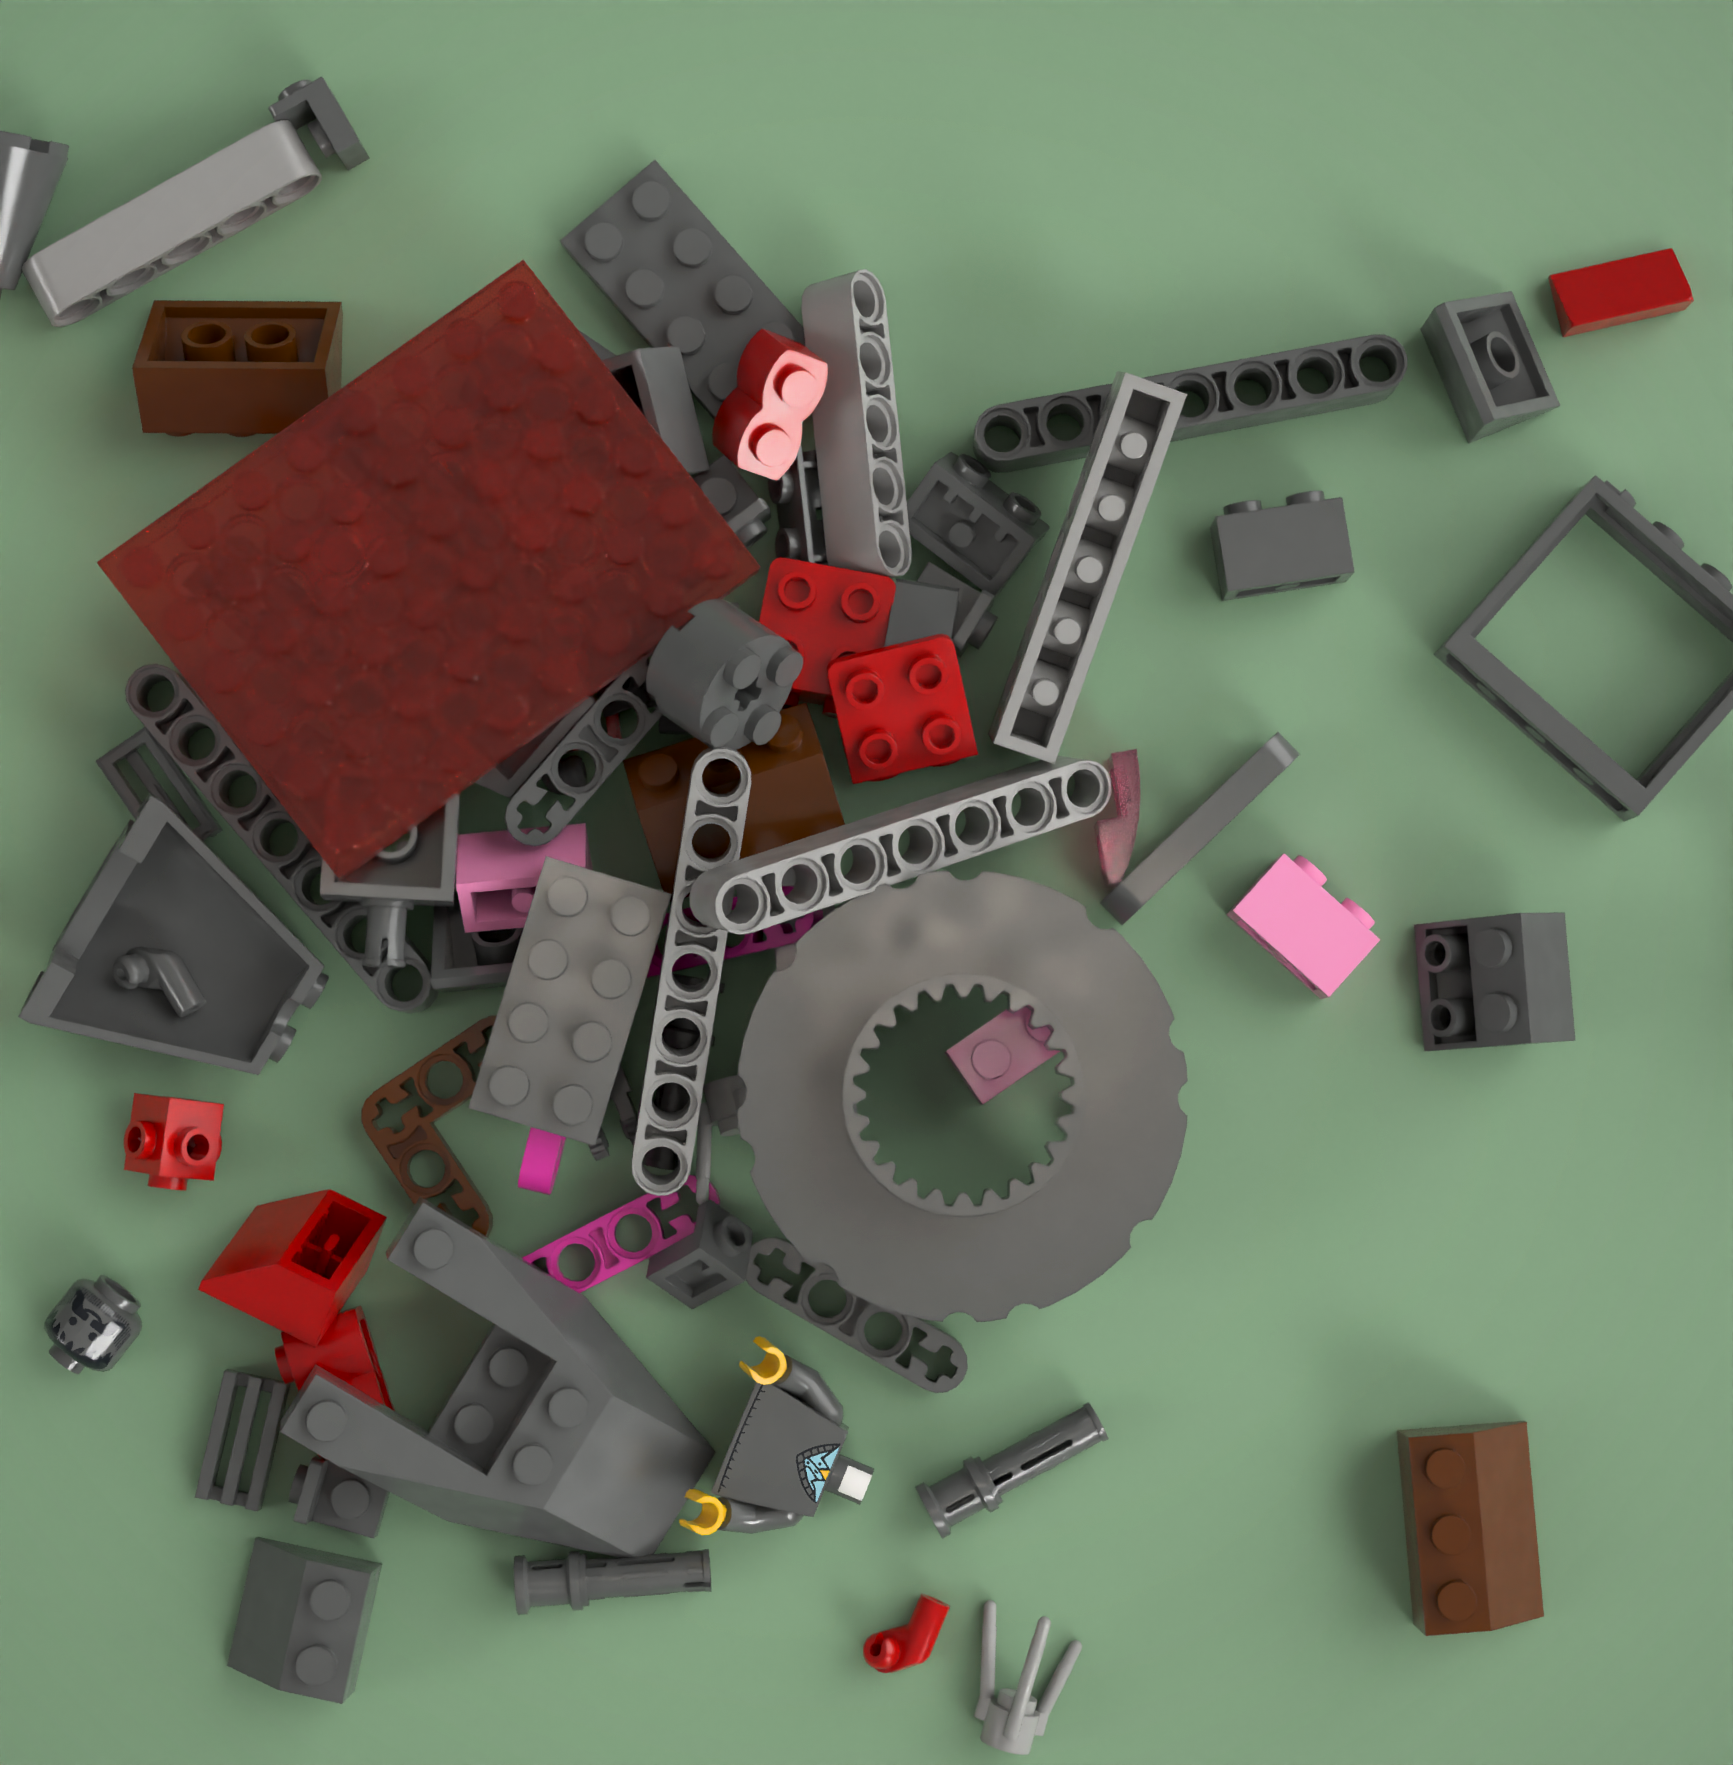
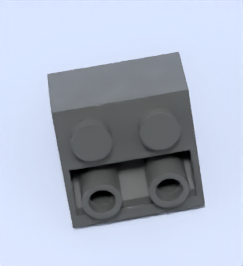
[1414,912,1575,1051]

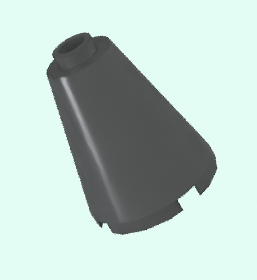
[0,131,69,299]

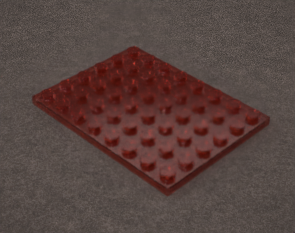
[97,259,761,882]

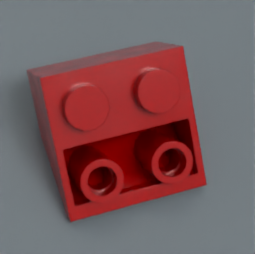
[198,1189,387,1348]

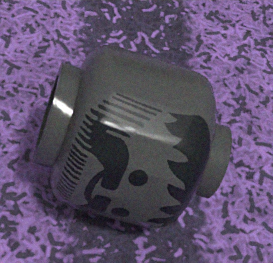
[44,1275,142,1374]

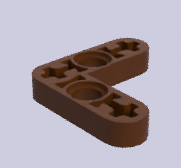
[361,1015,497,1237]

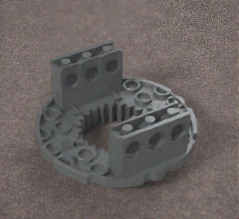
[737,871,1188,1322]

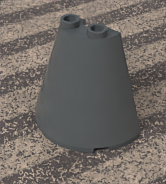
[19,793,329,1075]

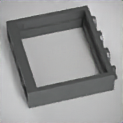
[1434,475,1733,822]

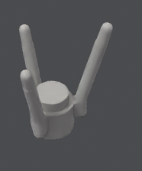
[696,1075,755,1204]
[974,1600,1082,1755]

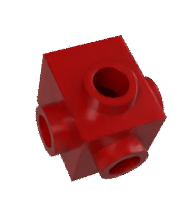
[124,1093,224,1191]

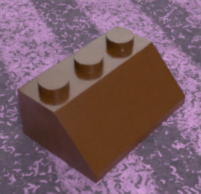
[132,300,343,438]
[623,702,845,902]
[1397,1421,1544,1636]

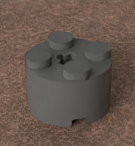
[646,599,803,750]

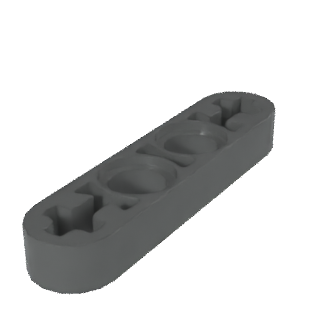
[504,642,662,846]
[1100,732,1300,926]
[746,1237,968,1393]

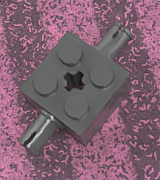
[320,704,461,968]

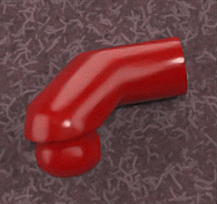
[863,1594,950,1673]

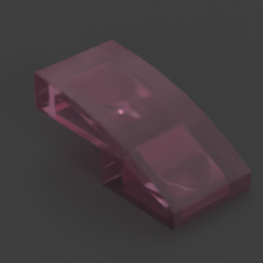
[1093,749,1141,888]

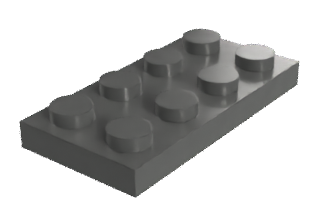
[560,160,805,420]
[468,856,672,1146]

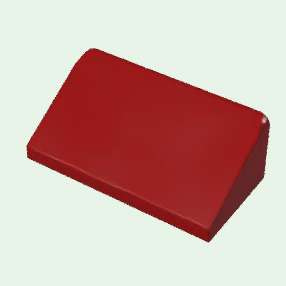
[1548,248,1694,337]

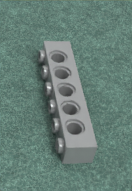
[988,371,1187,764]

